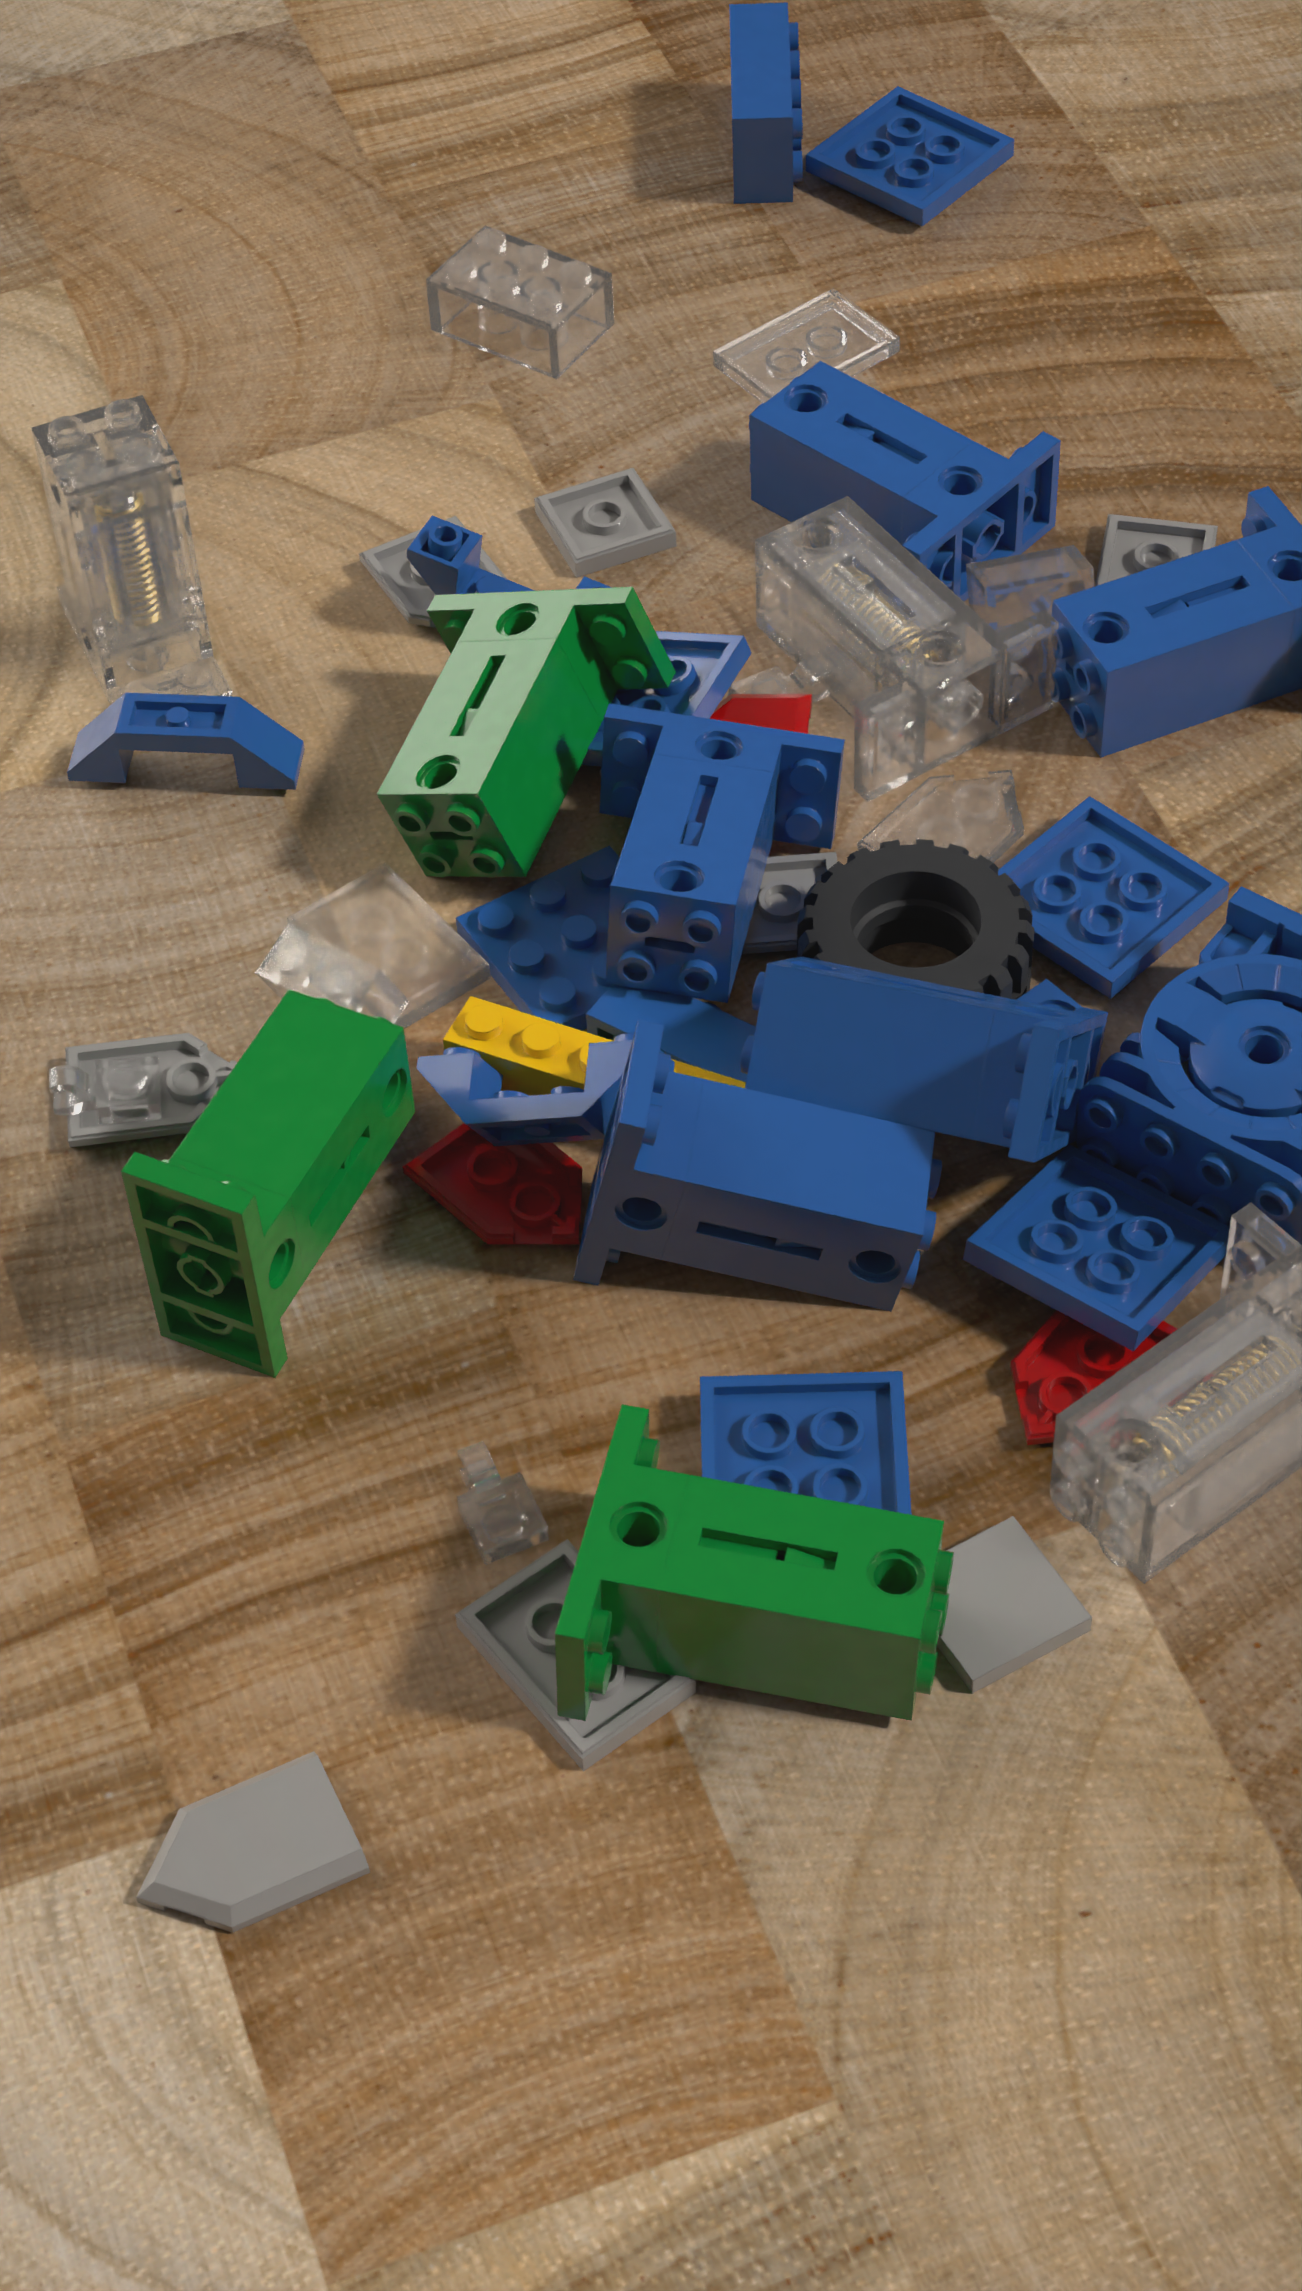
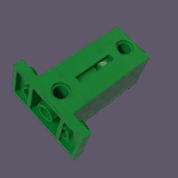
[376,587,676,877]
[121,989,415,1378]
[555,1404,954,1721]

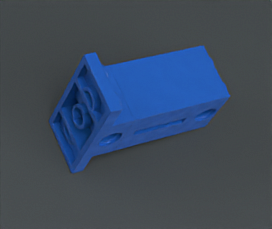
[749,361,1061,638]
[1043,486,1302,758]
[599,703,845,1003]
[740,957,1108,1163]
[573,1020,942,1311]

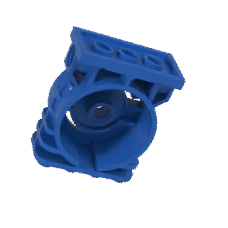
[1076,886,1302,1262]

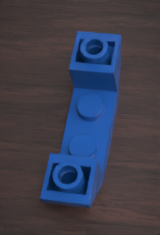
[407,515,610,595]
[67,693,305,790]
[416,1033,675,1146]

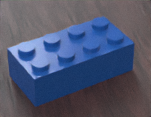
[729,2,803,204]

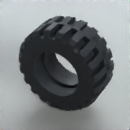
[797,839,1034,1000]

